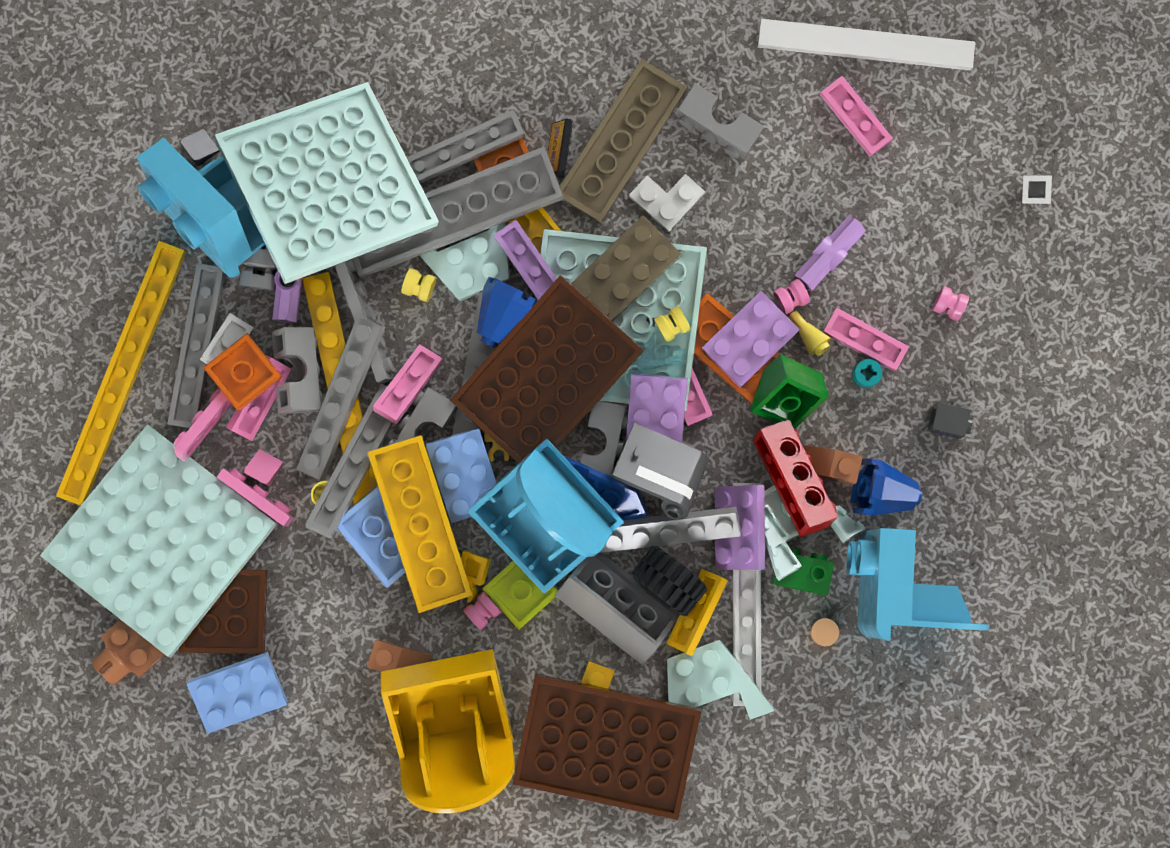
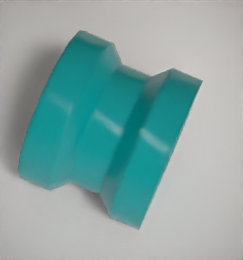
[852,359,882,388]

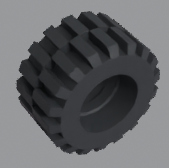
[632,546,708,616]

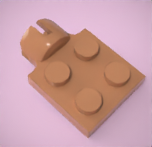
[92,619,165,685]

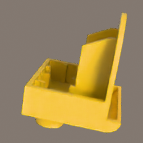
[381,649,515,813]

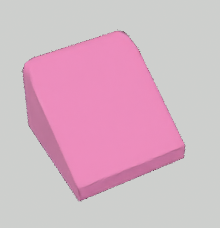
[243,449,284,486]

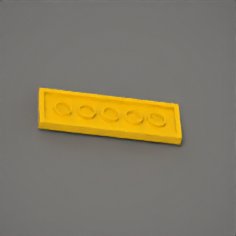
[367,435,472,613]

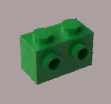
[770,548,834,596]

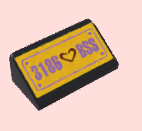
[548,118,572,178]

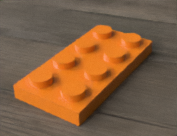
[694,293,779,404]

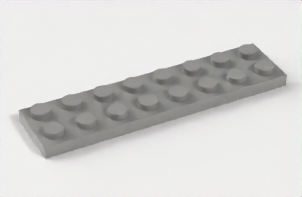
[353,147,564,278]

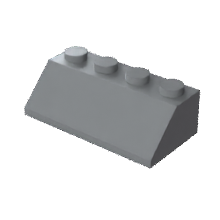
[555,553,679,665]

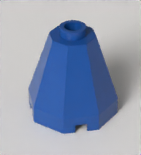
[477,277,537,348]
[850,458,922,516]

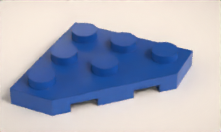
[564,456,648,520]

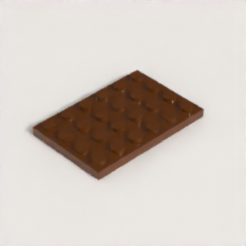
[450,275,644,463]
[513,674,701,820]

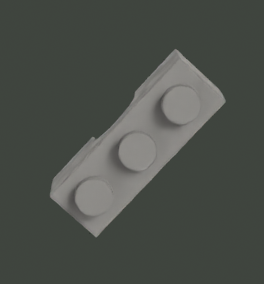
[676,83,764,159]
[272,327,322,414]
[388,387,458,457]
[580,401,628,476]

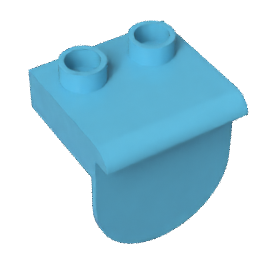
[136,137,266,278]
[467,439,624,593]
[846,528,989,641]

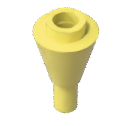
[788,310,831,357]

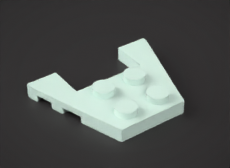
[420,222,510,301]
[764,474,866,581]
[667,640,774,720]

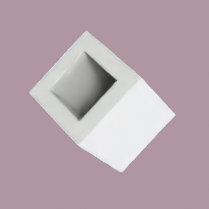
[1022,175,1052,204]

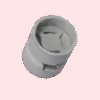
[239,249,277,293]

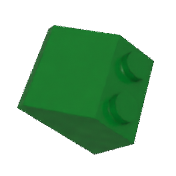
[750,354,829,429]

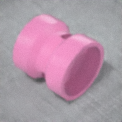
[773,279,810,315]
[932,286,969,321]
[463,591,502,630]

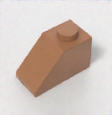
[804,445,863,485]
[367,639,432,672]

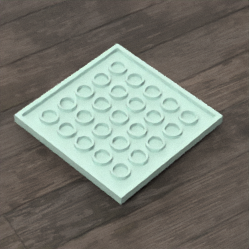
[215,82,439,284]
[534,229,707,412]
[40,424,277,658]

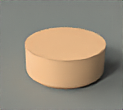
[810,618,839,646]

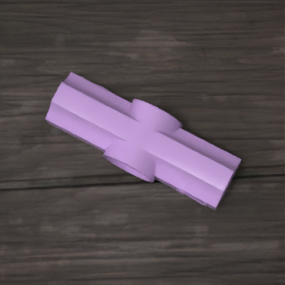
[794,215,866,292]
[272,271,303,324]

